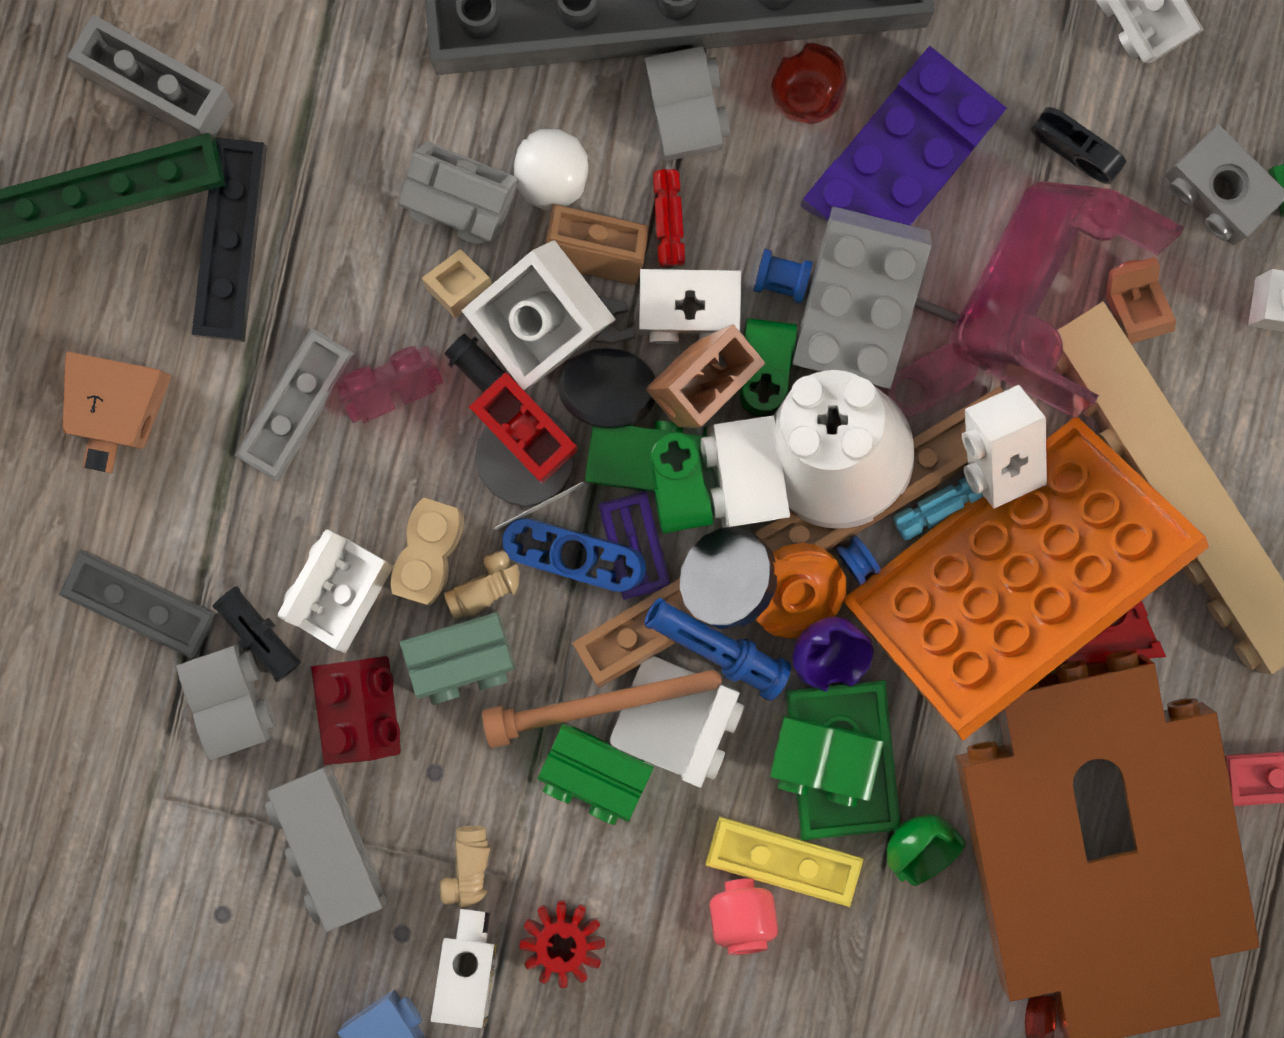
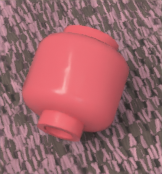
[709,879,778,955]

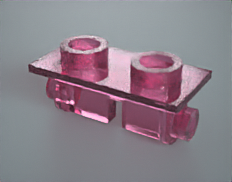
[338,346,444,424]

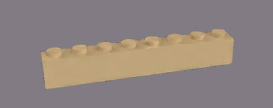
[1043,301,1284,674]

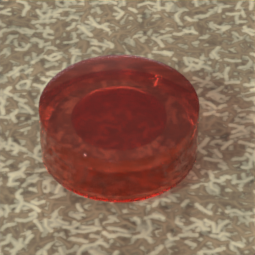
[1025,995,1056,1038]

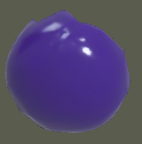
[792,617,874,692]

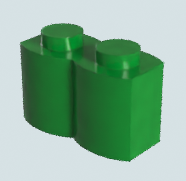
[769,715,884,807]

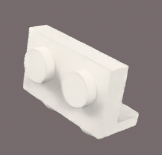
[1097,0,1204,63]
[278,529,394,653]

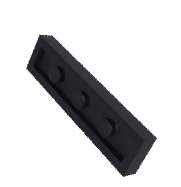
[192,137,267,342]

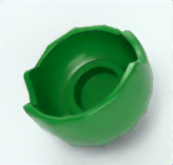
[887,814,966,886]

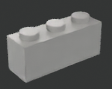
[67,14,234,137]
[265,765,388,932]

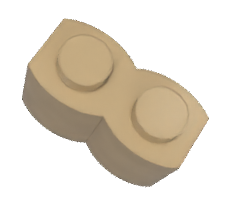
[391,497,464,605]

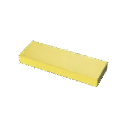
[705,816,864,907]

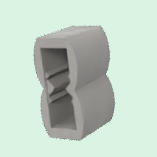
[644,46,730,162]
[176,644,276,761]

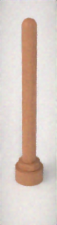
[482,670,722,748]

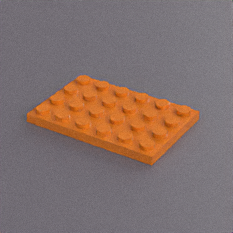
[843,416,1209,741]

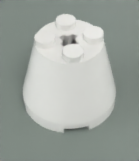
[774,370,914,529]

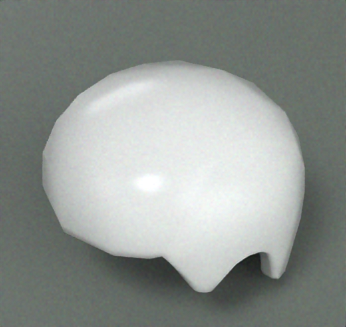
[514,129,588,210]

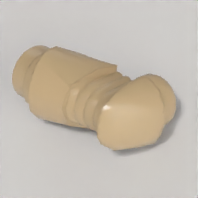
[444,550,520,620]
[439,826,491,909]

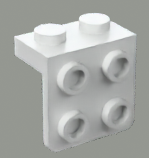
[610,656,744,788]

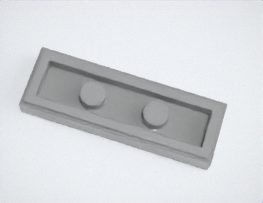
[234,328,356,482]

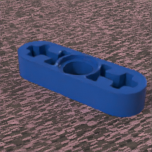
[503,518,646,592]

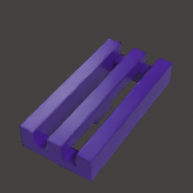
[598,491,670,600]

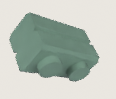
[400,612,516,705]

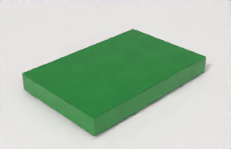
[785,680,901,840]

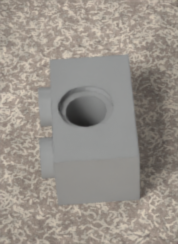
[1164,124,1284,245]

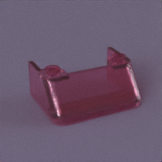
[951,181,1184,418]

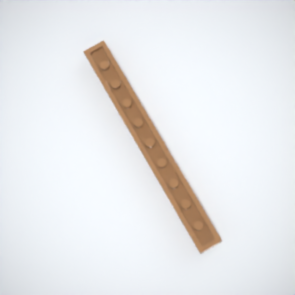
[572,386,1004,688]

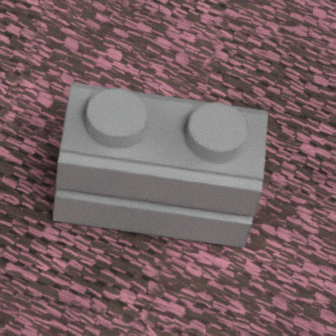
[398,141,518,244]

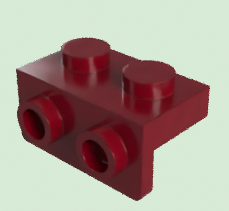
[311,656,401,765]

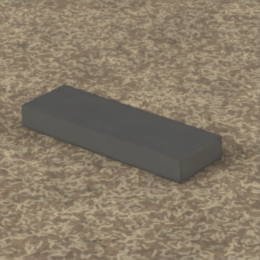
[59,550,218,659]

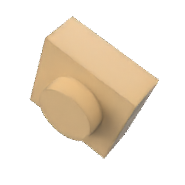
[422,249,492,318]

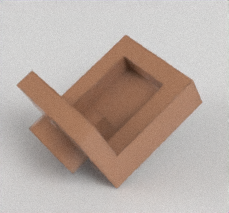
[1106,257,1176,344]

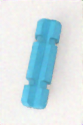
[893,477,984,540]

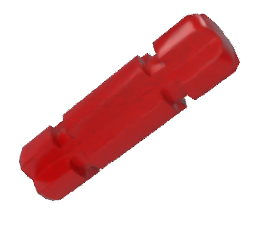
[653,169,685,267]

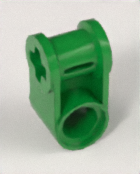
[739,318,797,417]
[650,433,713,534]

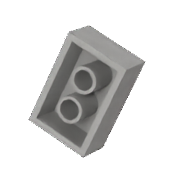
[793,206,932,389]

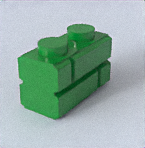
[537,722,654,825]

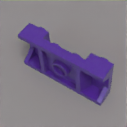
[800,45,1007,226]

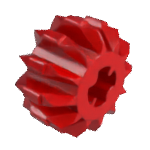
[519,900,605,988]

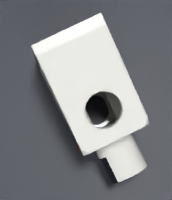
[431,909,497,1028]

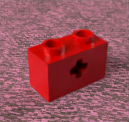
[469,372,578,484]

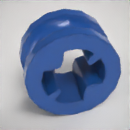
[835,535,881,586]

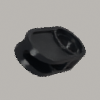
[1031,107,1126,185]

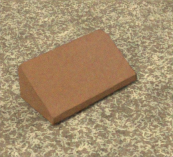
[544,204,649,285]

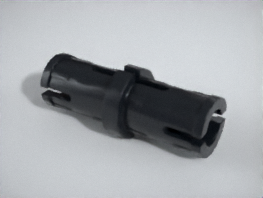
[212,586,301,682]

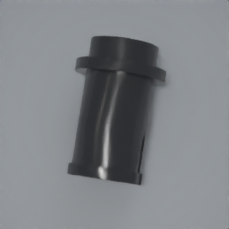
[444,333,506,394]

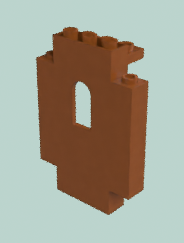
[955,650,1260,1038]

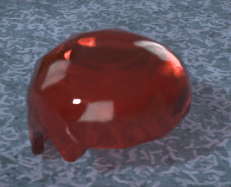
[771,43,847,124]

